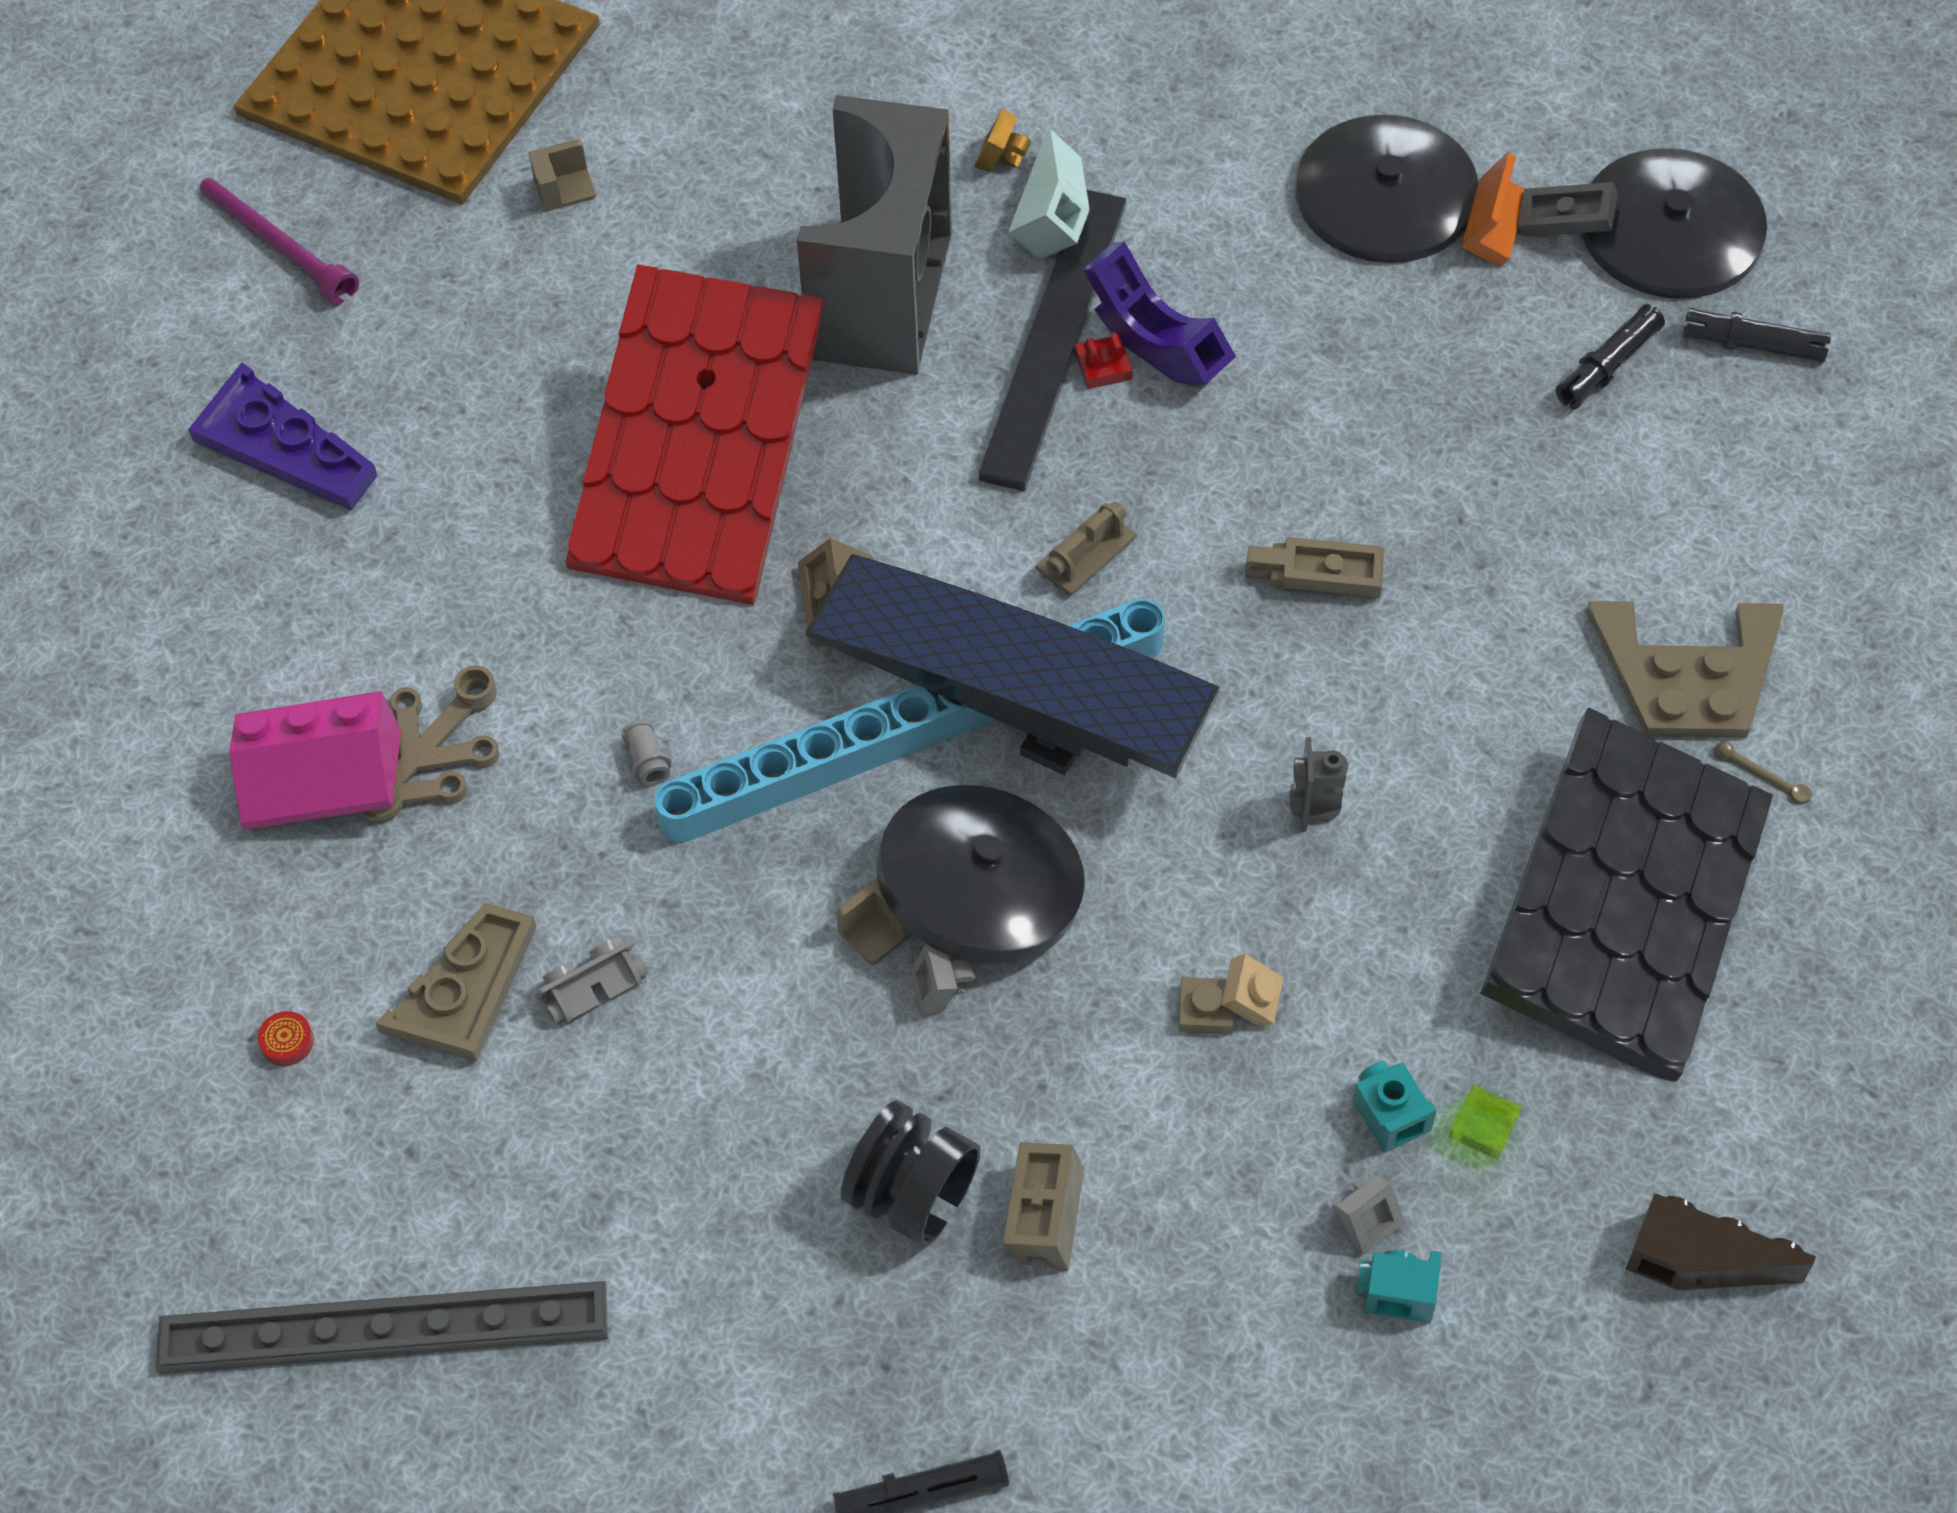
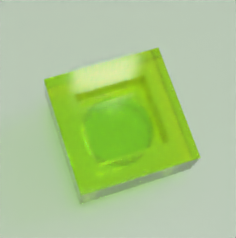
[1449,1084,1523,1160]

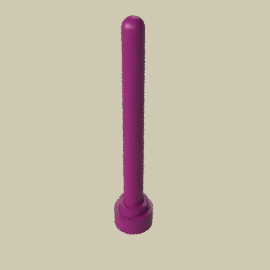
[200,178,359,306]

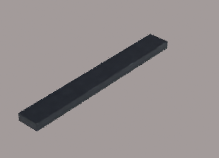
[979,189,1126,491]

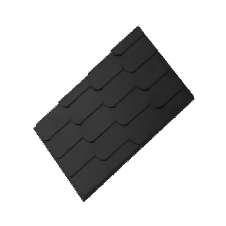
[1480,707,1773,1082]

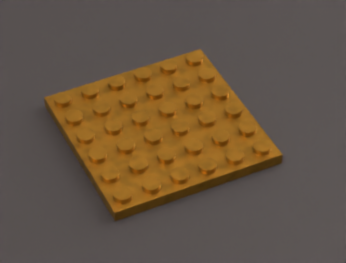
[233,0,600,205]

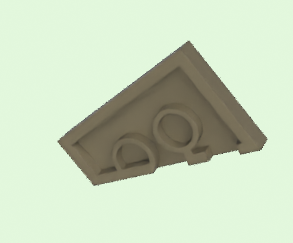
[375,903,537,1061]

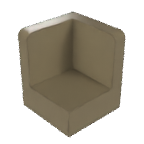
[528,139,596,212]
[836,878,913,965]

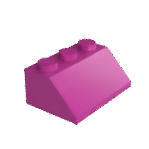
[229,691,401,830]

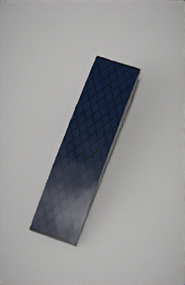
[806,554,1220,779]

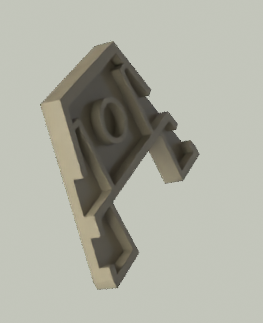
[1587,601,1784,738]

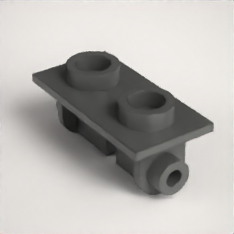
[1290,737,1348,832]

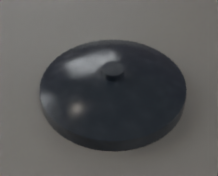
[1296,115,1479,263]
[1582,148,1767,299]
[876,785,1085,964]

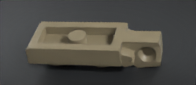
[1245,537,1384,598]

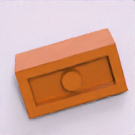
[1461,152,1524,266]

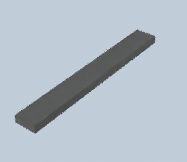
[156,1281,608,1374]

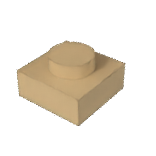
[1221,954,1284,1027]

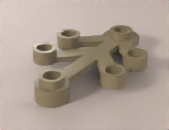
[358,665,500,822]

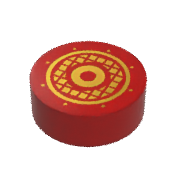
[257,1011,314,1066]

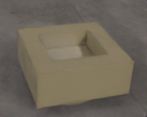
[1179,977,1233,1034]

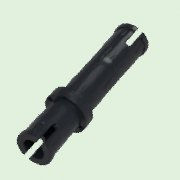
[1555,304,1665,409]
[1683,307,1831,363]
[832,1450,1009,1513]

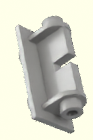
[537,937,649,1024]

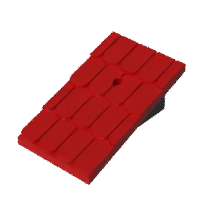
[565,264,824,605]

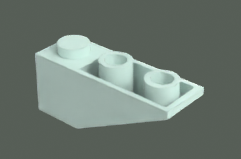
[1008,130,1090,259]

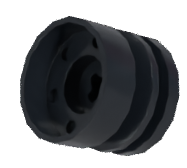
[841,1100,981,1247]

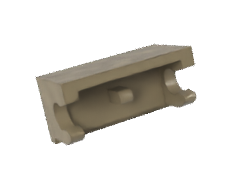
[1003,1142,1084,1271]

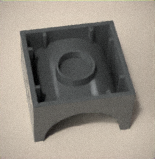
[797,95,952,375]

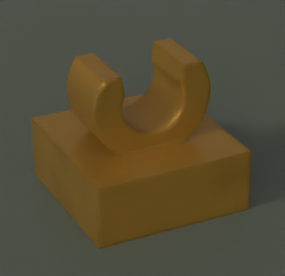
[974,109,1031,172]

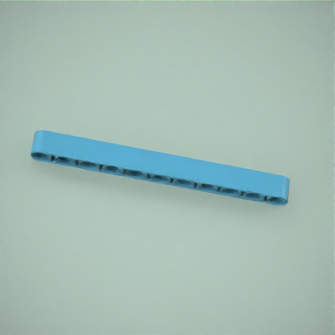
[654,599,1165,842]

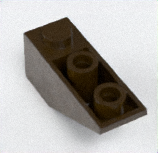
[1626,1193,1816,1290]

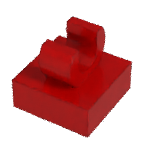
[1075,333,1133,389]

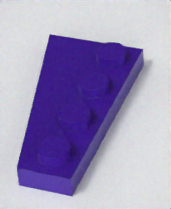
[188,362,378,511]

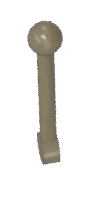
[1714,741,1812,804]

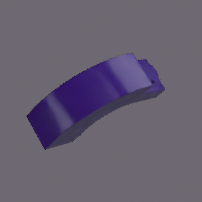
[1082,242,1236,385]

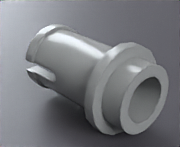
[621,720,672,786]

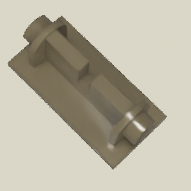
[1035,501,1137,595]

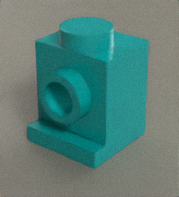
[1352,1061,1437,1153]
[1356,1250,1442,1323]

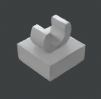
[910,944,975,1016]
[1331,1174,1405,1255]

